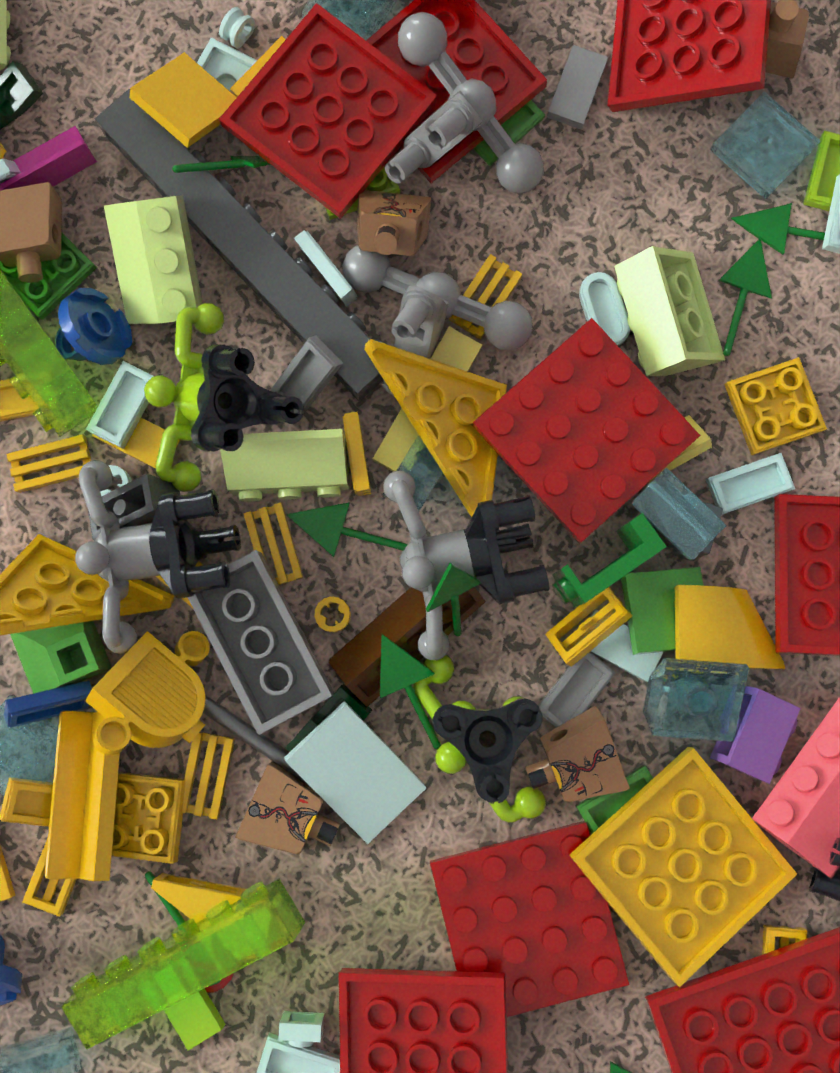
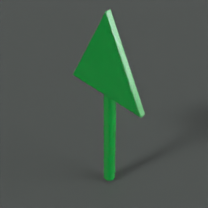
[172,156,271,173]
[731,203,825,255]
[718,239,772,356]
[286,502,408,557]
[426,563,481,636]
[380,634,441,750]

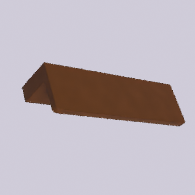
[329,587,486,707]

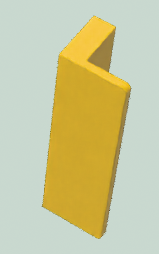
[45,711,120,881]

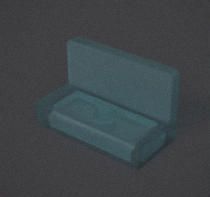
[632,467,727,560]
[0,1026,82,1073]

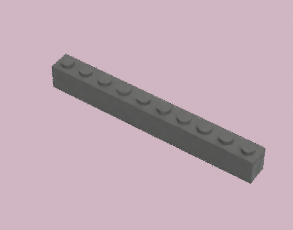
[95,89,384,402]

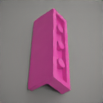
[0,126,97,191]

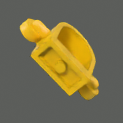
[85,631,210,755]

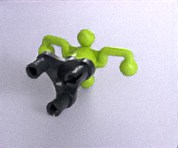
[144,303,304,492]
[413,655,546,822]

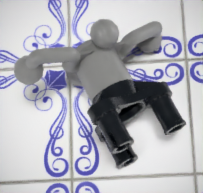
[75,460,241,654]
[383,471,550,660]

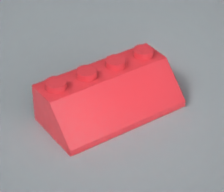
[752,697,840,879]

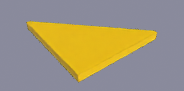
[364,339,507,517]
[0,534,174,636]

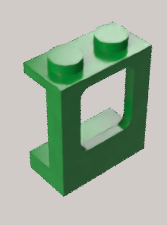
[552,513,667,607]

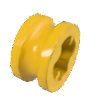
[314,596,351,633]

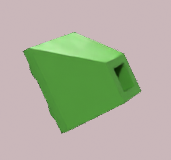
[10,621,112,693]

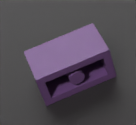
[710,684,801,784]

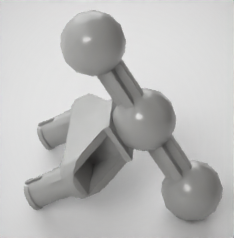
[385,12,544,194]
[342,245,533,395]

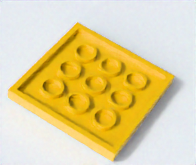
[569,747,797,987]

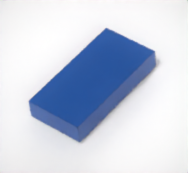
[4,681,92,728]

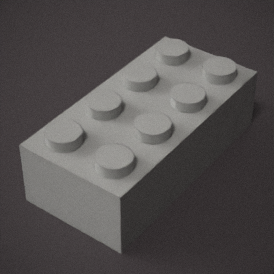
[188,550,334,735]

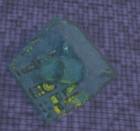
[643,658,749,742]

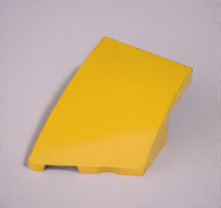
[675,585,785,669]

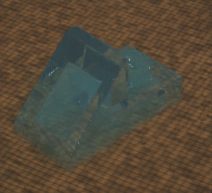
[383,435,442,511]

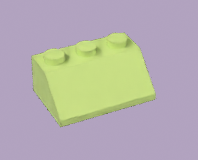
[104,195,203,324]
[614,246,725,376]
[220,429,349,502]

